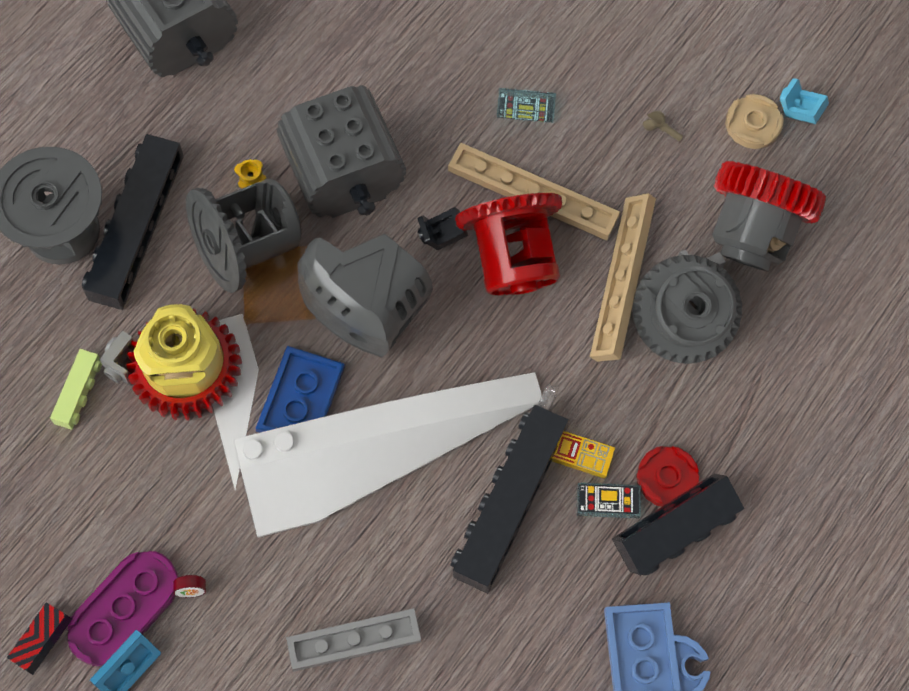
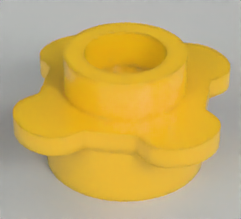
[234,159,267,189]

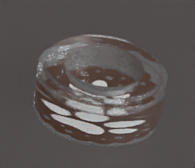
[538,384,559,411]

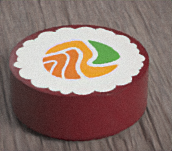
[173,575,206,598]

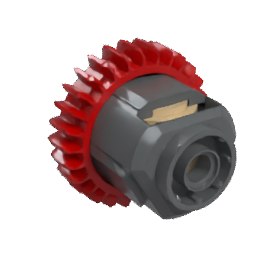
[712,161,826,272]

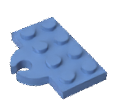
[604,602,710,691]

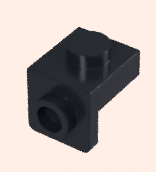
[417,207,468,250]

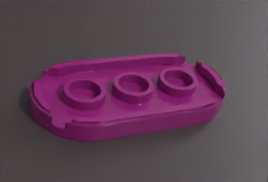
[67,551,178,666]

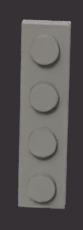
[286,608,421,672]

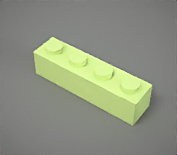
[50,349,102,430]

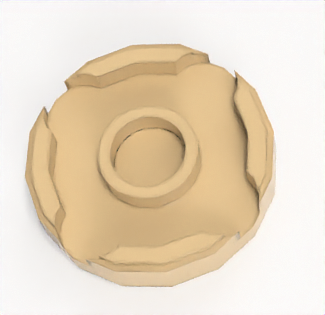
[725,94,784,149]

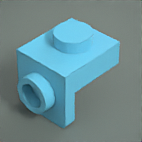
[780,78,829,124]

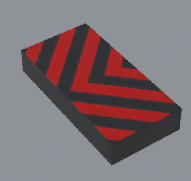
[7,602,72,675]

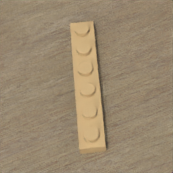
[448,143,620,241]
[590,193,656,362]

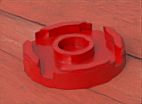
[636,446,699,507]

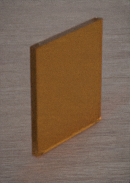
[243,246,316,324]

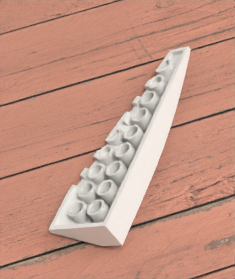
[234,372,543,538]

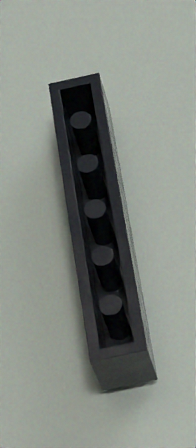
[82,134,184,310]
[450,404,569,594]

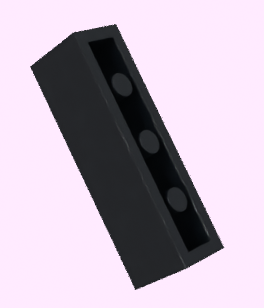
[612,473,745,576]

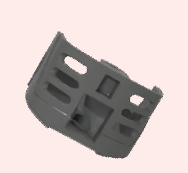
[298,234,433,358]

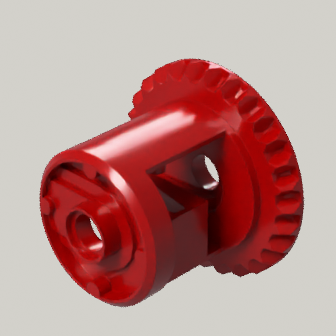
[455,193,563,296]

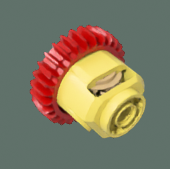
[126,304,242,421]

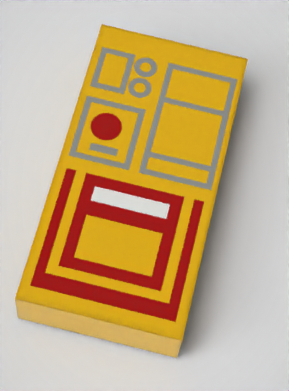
[551,431,615,479]

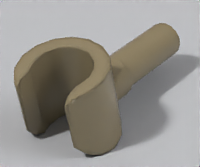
[643,111,683,141]

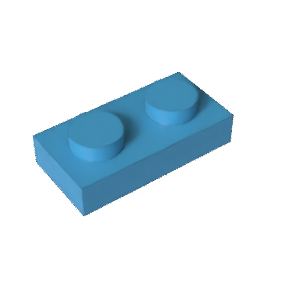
[90,630,161,691]

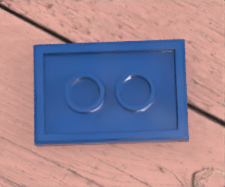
[255,346,345,433]

